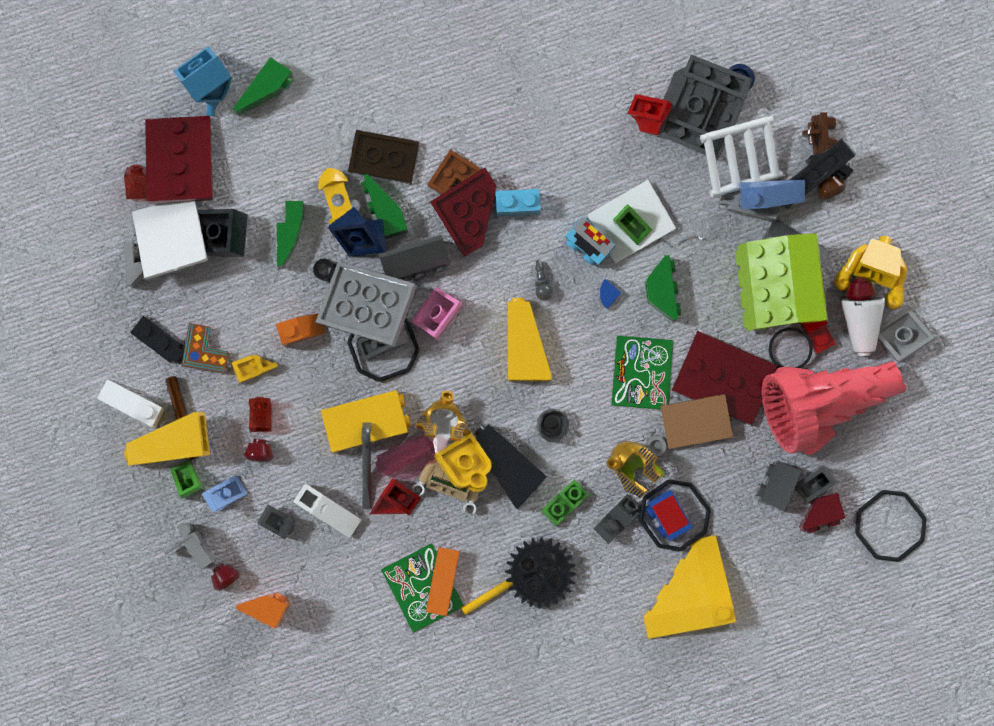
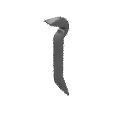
[361,422,372,509]

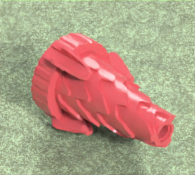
[762,361,906,455]

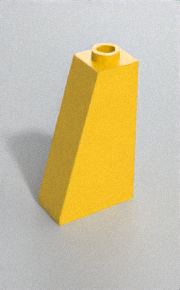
[507,298,552,381]
[124,412,210,466]

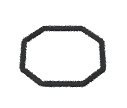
[347,318,419,382]
[639,479,711,552]
[855,490,927,562]

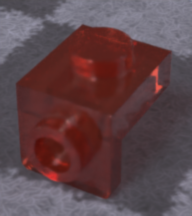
[124,164,147,199]
[249,397,273,432]

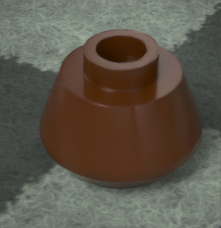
[818,175,846,200]

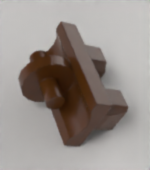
[802,112,837,155]

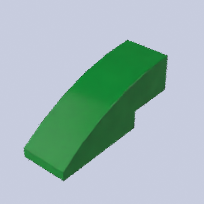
[277,201,305,269]

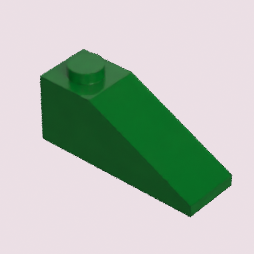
[233,57,293,116]

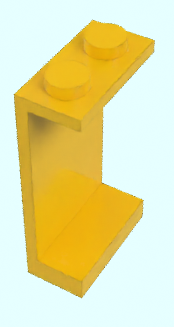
[320,390,411,453]

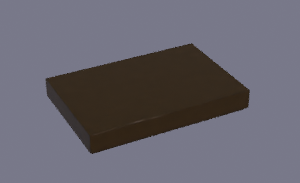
[348,130,420,185]

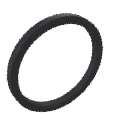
[769,327,813,368]

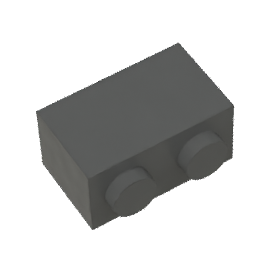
[757,461,801,511]

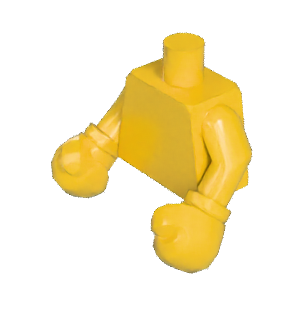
[833,236,908,310]

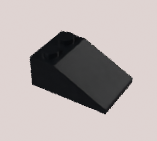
[198,209,248,257]

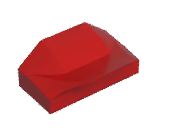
[627,94,672,135]

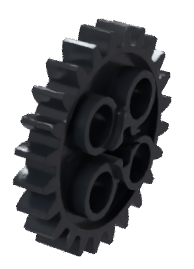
[505,537,576,609]

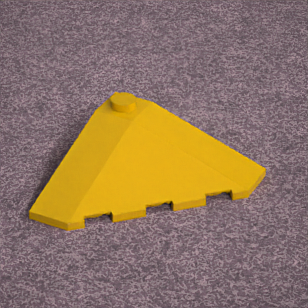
[643,535,736,639]

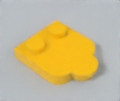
[434,433,491,492]

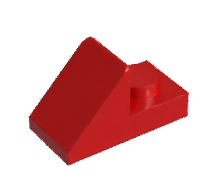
[799,321,836,355]

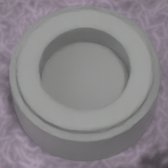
[645,436,667,458]

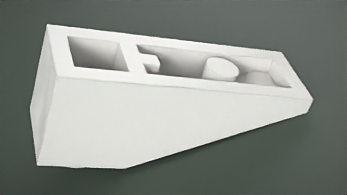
[97,379,165,428]

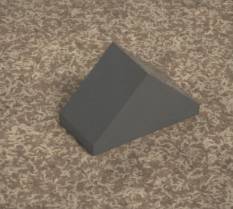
[795,465,838,503]

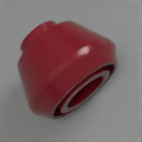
[846,277,876,301]
[244,439,274,462]
[211,563,239,591]

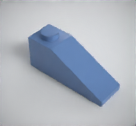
[739,180,805,209]

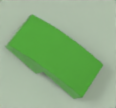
[541,479,589,527]

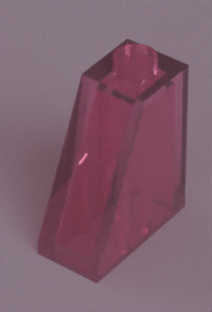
[375,433,433,477]

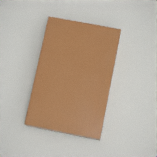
[660,394,733,449]

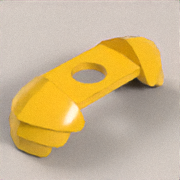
[318,168,352,224]

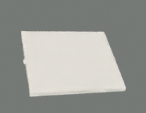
[132,201,207,280]

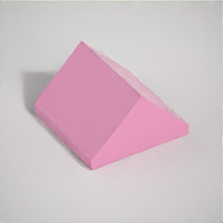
[410,287,463,341]

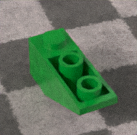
[361,174,408,239]

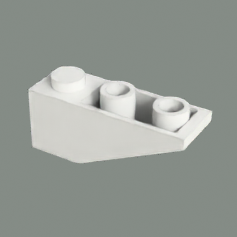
[293,483,362,538]

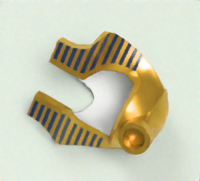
[415,391,471,454]

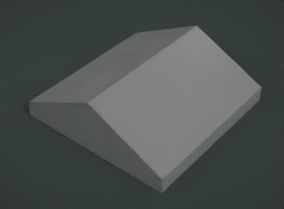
[878,307,935,363]

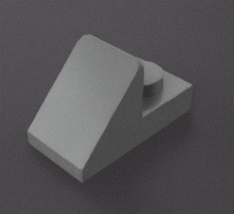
[123,241,144,287]

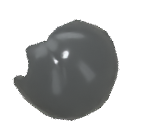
[536,408,569,442]

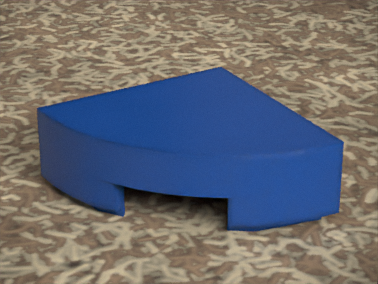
[600,279,621,309]

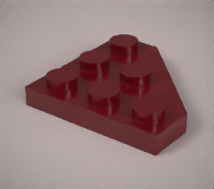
[430,167,497,257]

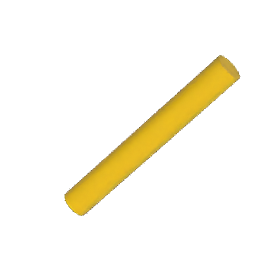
[461,580,513,615]

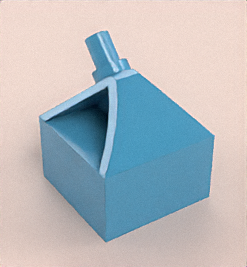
[173,46,232,116]

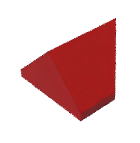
[370,478,421,515]

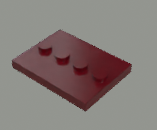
[145,116,213,204]
[671,331,777,425]

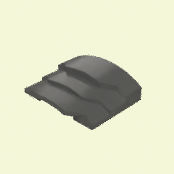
[658,54,752,160]

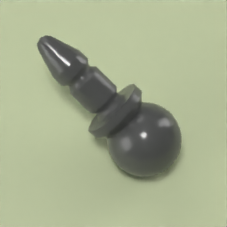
[535,259,553,301]

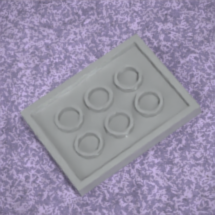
[316,261,417,347]

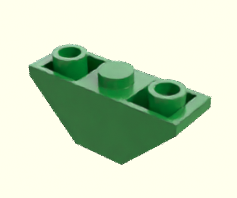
[645,255,681,322]

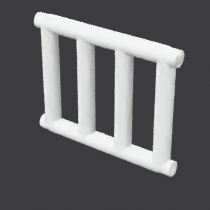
[700,116,783,197]

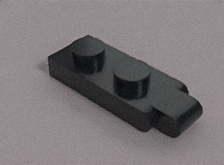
[130,316,184,364]

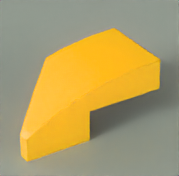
[231,355,278,384]

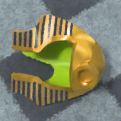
[607,441,664,498]

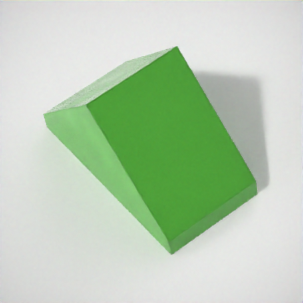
[613,204,652,245]
[170,460,205,499]

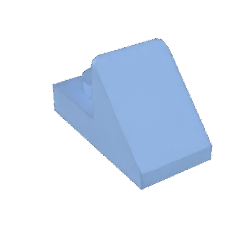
[202,475,248,513]

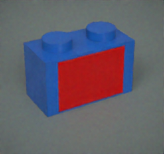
[646,490,693,541]

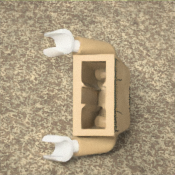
[412,458,479,514]

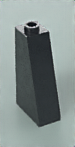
[474,424,547,509]

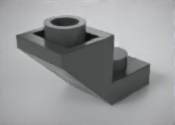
[593,494,641,544]

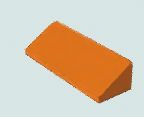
[426,547,460,616]

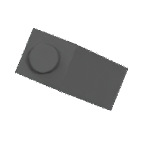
[357,326,409,361]

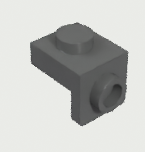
[257,504,295,539]

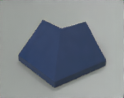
[328,207,386,257]

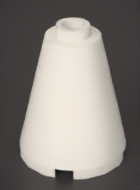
[841,296,885,356]

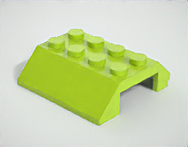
[735,233,828,332]

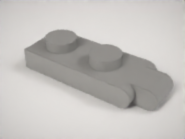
[720,191,779,222]

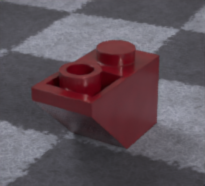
[799,493,845,534]

